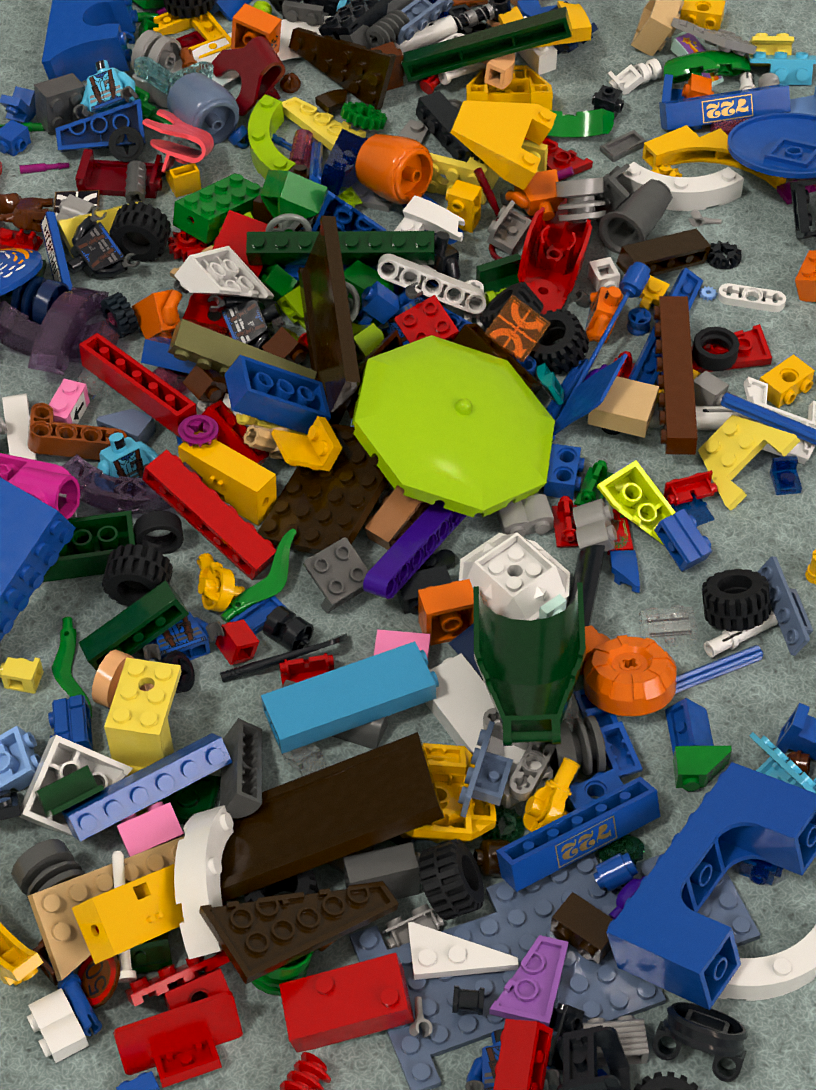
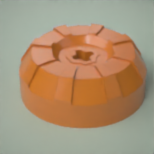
[583,635,677,716]

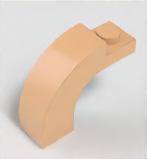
[482,53,515,89]

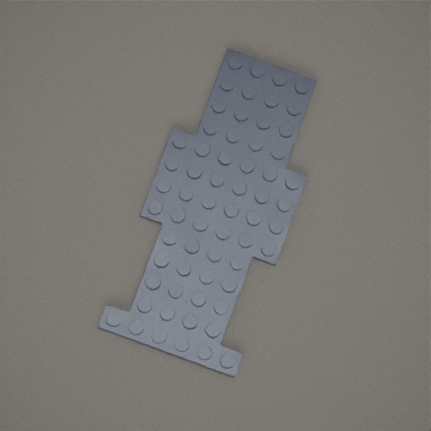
[349,852,761,1090]

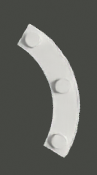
[617,162,744,211]
[174,805,234,959]
[718,925,816,1001]

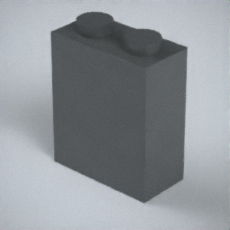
[343,842,422,900]

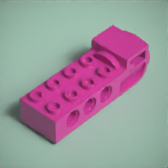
[0,453,80,519]

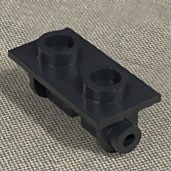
[547,1003,585,1070]

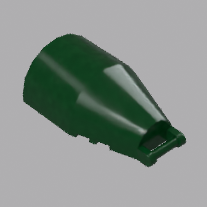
[473,582,586,746]

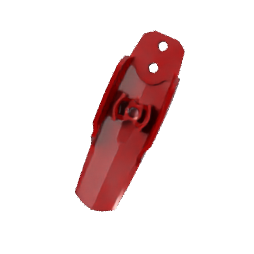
[517,198,592,318]

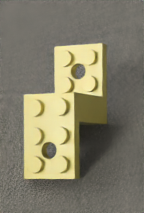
[427,139,548,205]
[104,658,182,817]

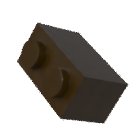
[550,892,613,964]

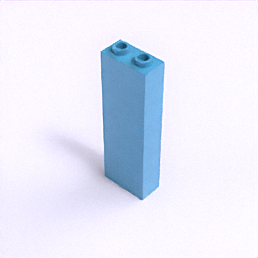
[261,641,439,754]

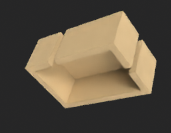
[631,0,684,56]

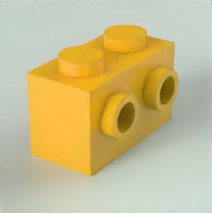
[445,180,482,233]

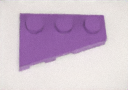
[489,935,569,1027]

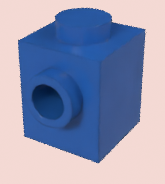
[0,120,31,156]

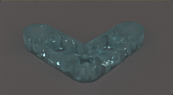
[134,57,214,95]

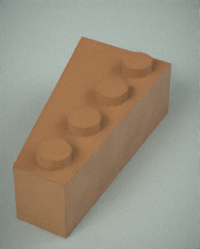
[365,486,431,550]

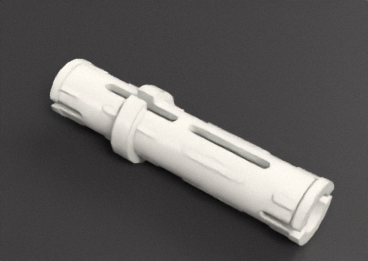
[704,611,778,658]

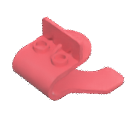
[142,109,214,173]

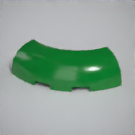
[664,50,751,84]
[547,109,614,138]

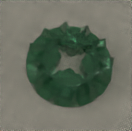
[481,805,524,843]
[598,835,645,865]

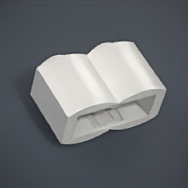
[26,988,89,1063]

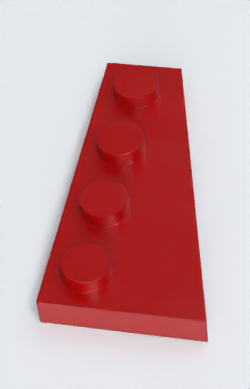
[124,950,231,1007]

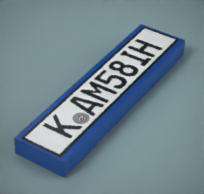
[40,212,73,294]

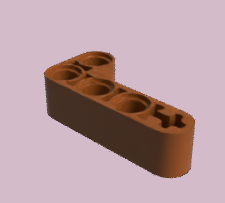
[27,403,127,460]

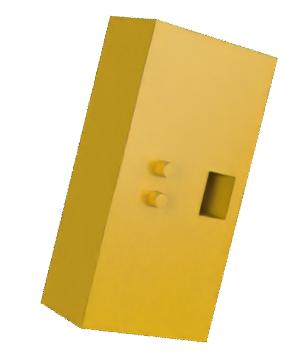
[178,430,277,526]
[72,864,184,964]

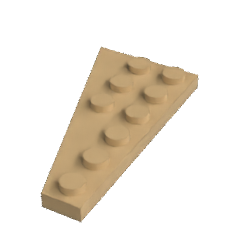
[28,836,185,981]

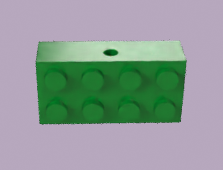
[173,173,262,244]

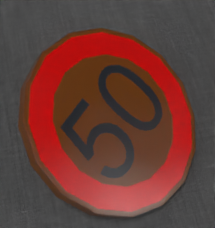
[77,955,120,1008]

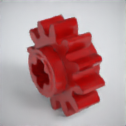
[168,230,208,262]

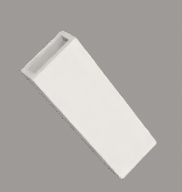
[425,653,553,809]

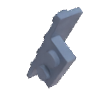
[396,0,454,45]
[758,556,813,656]
[458,721,513,818]

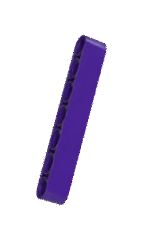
[363,500,467,599]

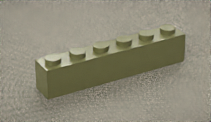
[168,319,317,380]

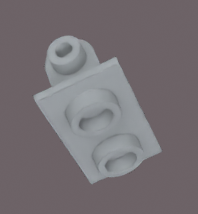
[381,904,444,949]

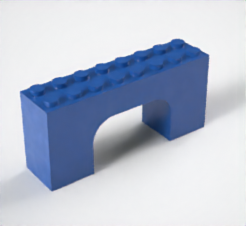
[0,477,76,641]
[606,762,816,1010]

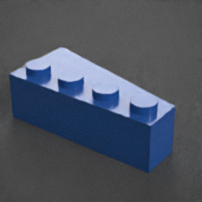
[55,99,146,152]

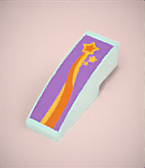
[670,31,724,87]

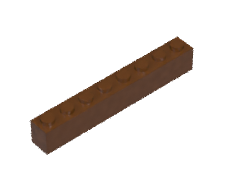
[653,296,698,455]

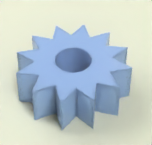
[699,286,718,302]

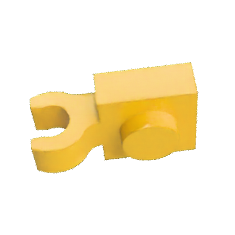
[639,275,670,311]

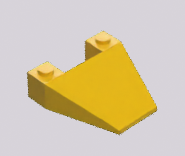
[466,65,553,110]
[450,101,557,190]

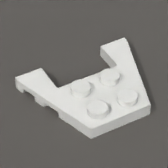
[744,377,816,464]

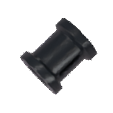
[452,985,485,1015]

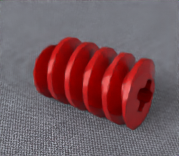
[280,1052,331,1090]

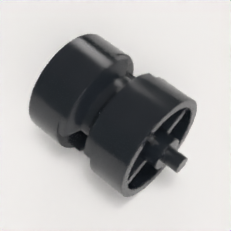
[263,605,314,651]

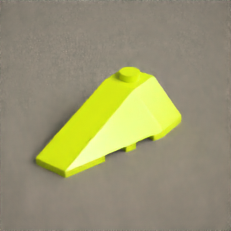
[597,460,676,545]

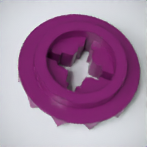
[178,415,219,448]

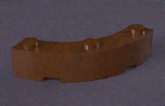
[182,326,309,403]

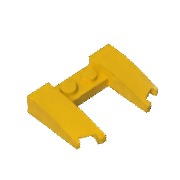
[499,1,592,48]
[153,11,231,59]

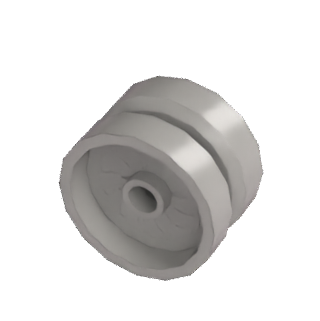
[131,30,182,76]

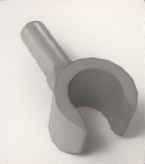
[688,210,722,227]
[409,996,432,1038]

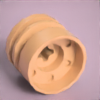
[92,650,154,708]

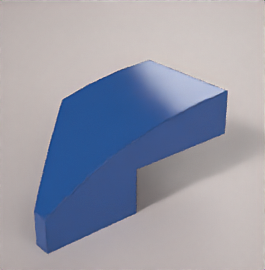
[609,550,640,593]

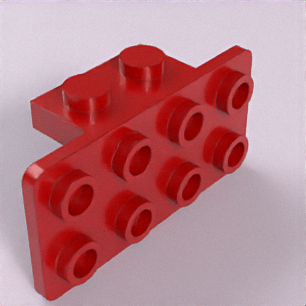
[113,991,243,1088]

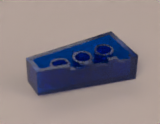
[321,129,368,196]

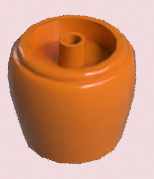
[355,134,433,205]

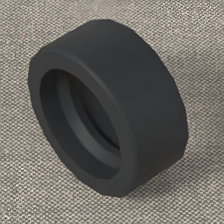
[692,327,739,372]
[133,510,184,554]

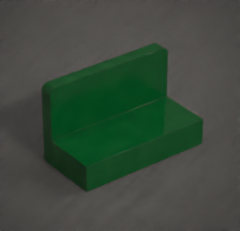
[476,253,521,293]
[35,765,104,817]
[117,932,173,974]

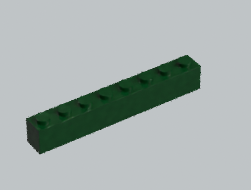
[402,7,572,82]
[246,231,435,265]

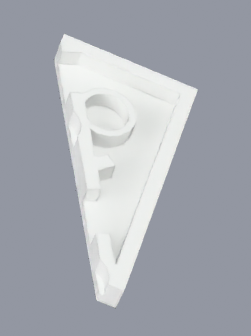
[408,922,519,980]

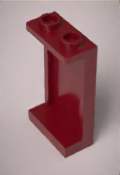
[75,149,166,199]

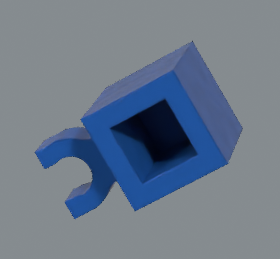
[358,281,399,325]

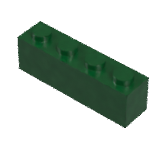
[79,580,189,671]

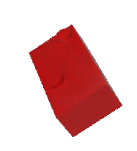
[279,953,415,1053]

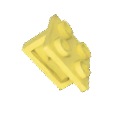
[749,33,794,67]

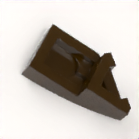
[315,89,348,114]

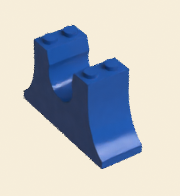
[42,0,138,82]

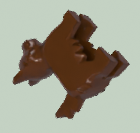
[0,193,54,232]

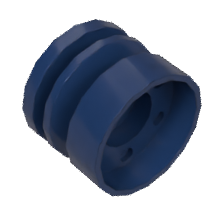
[11,275,70,330]

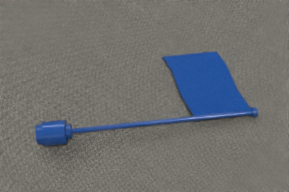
[552,262,650,442]

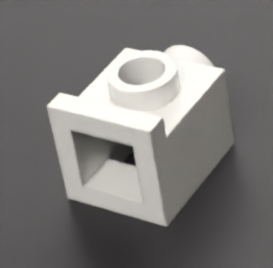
[588,257,620,292]

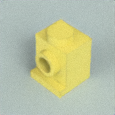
[0,657,44,694]

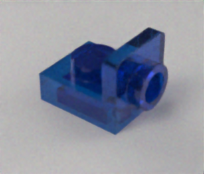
[770,456,802,495]

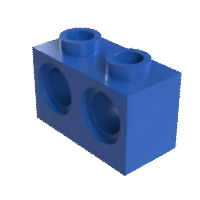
[544,444,585,500]

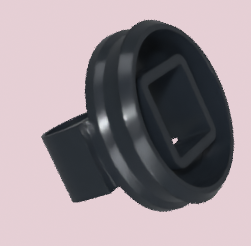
[653,1002,748,1082]

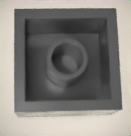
[34,73,85,134]

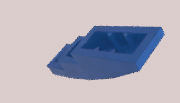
[573,689,643,778]

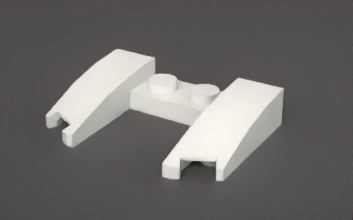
[371,195,465,280]

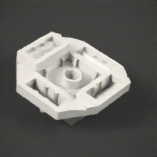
[459,533,570,621]

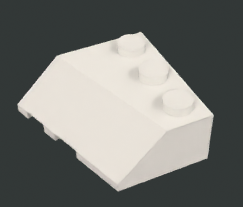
[174,246,274,299]
[19,735,133,836]

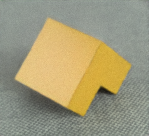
[166,163,202,198]

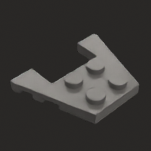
[671,18,757,56]

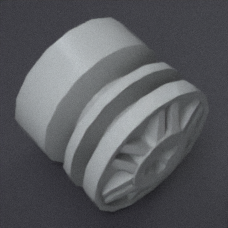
[555,177,606,223]

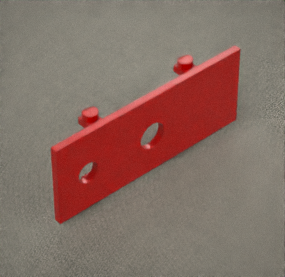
[182,210,277,338]

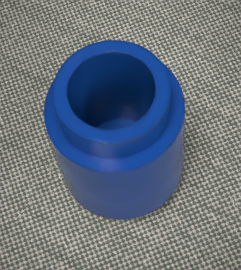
[593,852,639,892]

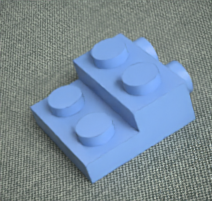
[0,726,41,791]

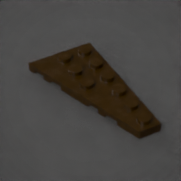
[289,27,396,110]
[199,881,399,984]

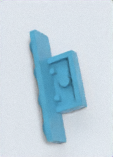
[748,51,816,85]
[749,732,816,793]

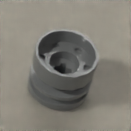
[545,715,606,779]
[11,839,86,903]

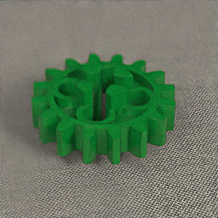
[340,102,387,131]

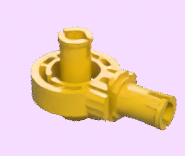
[197,553,245,613]
[523,757,580,832]

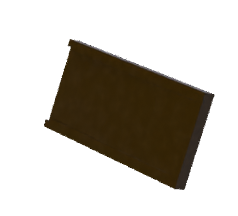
[298,216,360,424]
[220,732,445,902]

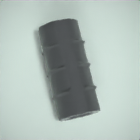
[125,160,147,203]

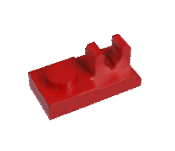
[0,228,43,251]

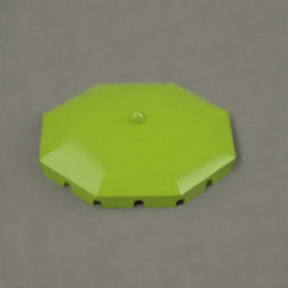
[351,335,555,518]

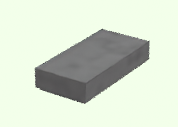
[600,130,647,162]

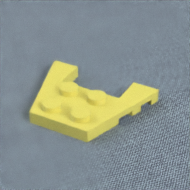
[698,415,800,511]

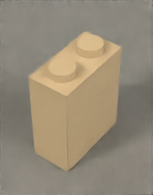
[588,376,659,438]

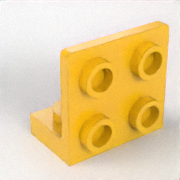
[271,416,342,472]

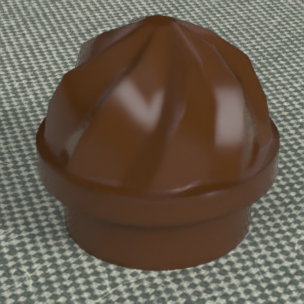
[280,73,301,93]
[786,750,810,776]

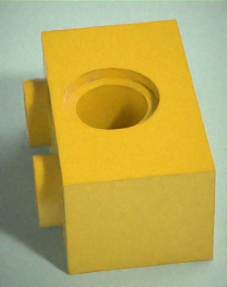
[680,0,726,30]
[760,354,815,408]

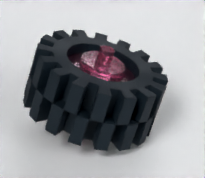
[100,292,139,338]

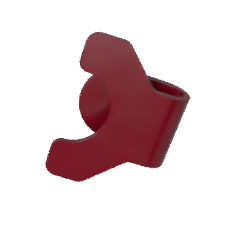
[211,36,285,116]

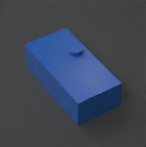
[224,355,331,434]

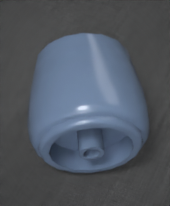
[167,72,239,147]

